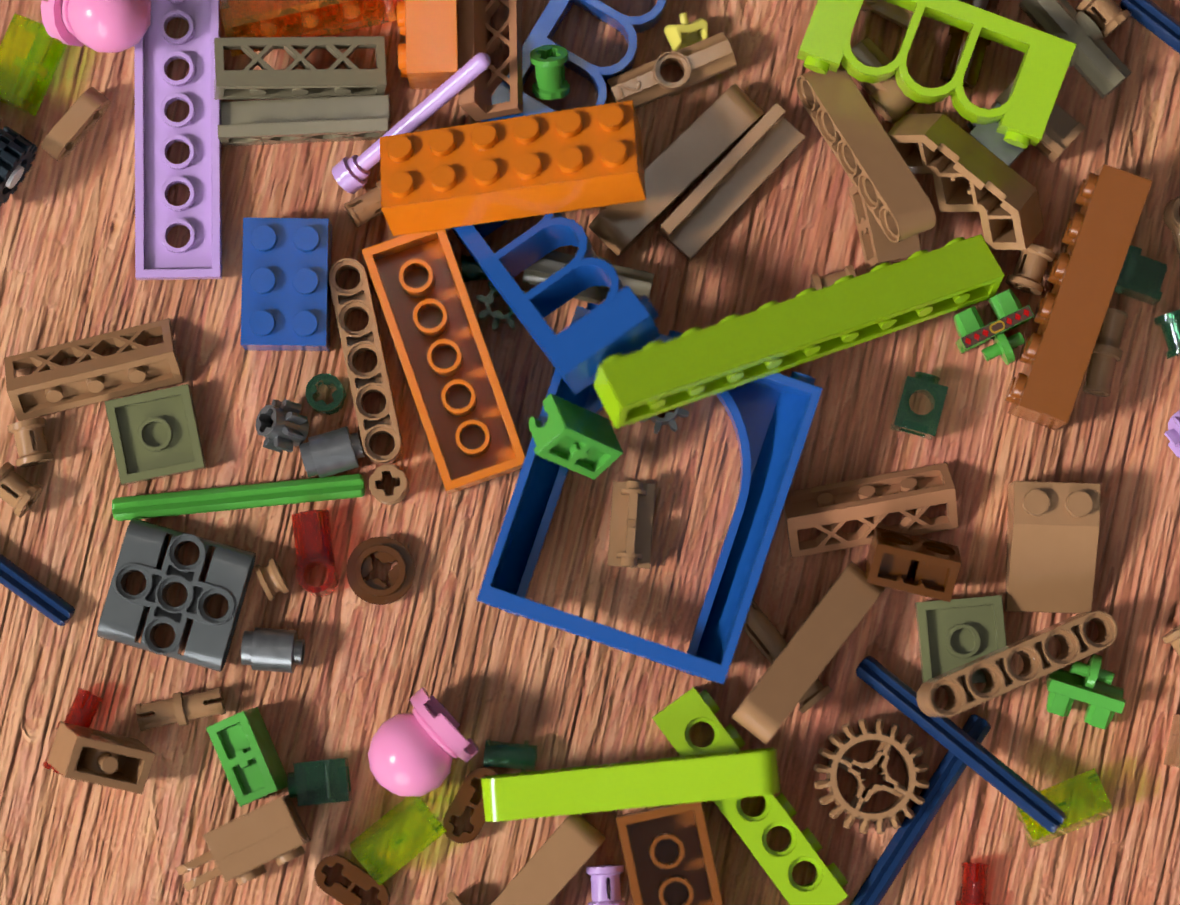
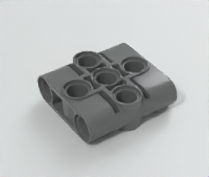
[97,518,256,672]

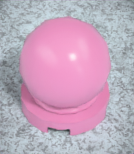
[41,0,151,53]
[368,687,479,797]

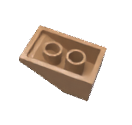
[1005,481,1100,614]

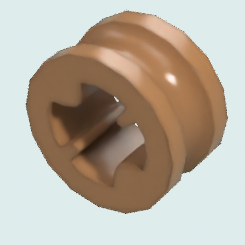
[254,558,290,601]

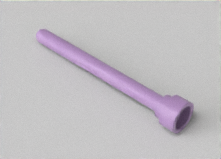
[332,53,490,194]

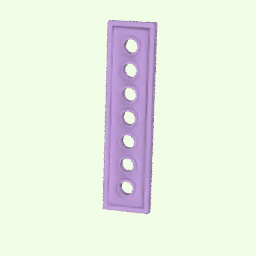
[134,0,222,280]

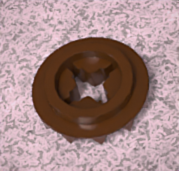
[346,537,415,605]

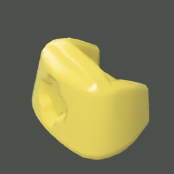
[664,12,708,51]

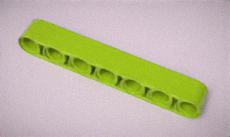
[481,748,781,822]

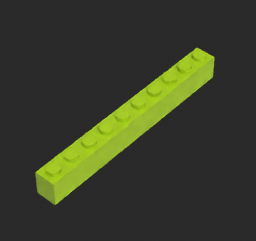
[594,234,1005,429]

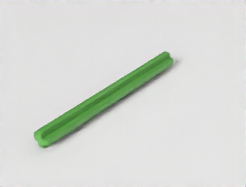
[112,474,365,521]

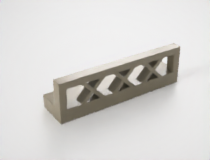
[214,36,387,100]
[217,95,391,146]

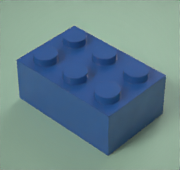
[241,217,332,351]

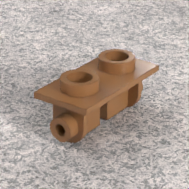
[607,480,655,569]

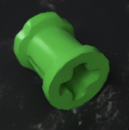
[530,45,570,100]

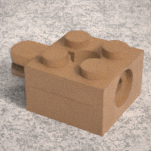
[176,795,311,891]

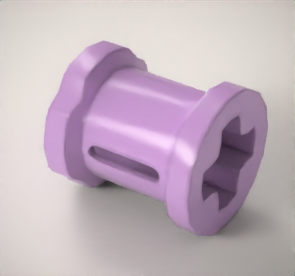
[586,865,626,905]

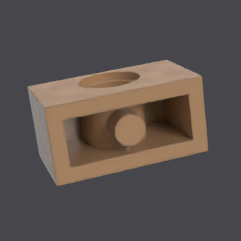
[47,721,155,794]

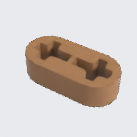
[41,87,110,161]

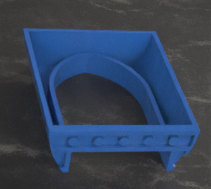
[477,303,823,684]

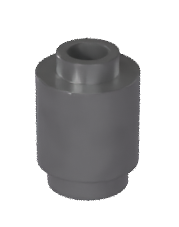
[299,426,365,478]
[241,627,305,673]

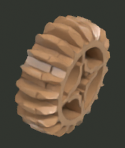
[813,719,929,834]

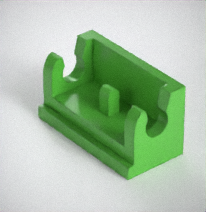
[529,393,623,480]
[206,707,291,807]

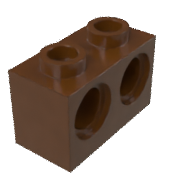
[865,527,961,602]

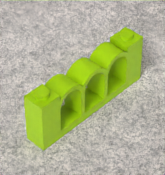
[797,0,1076,148]

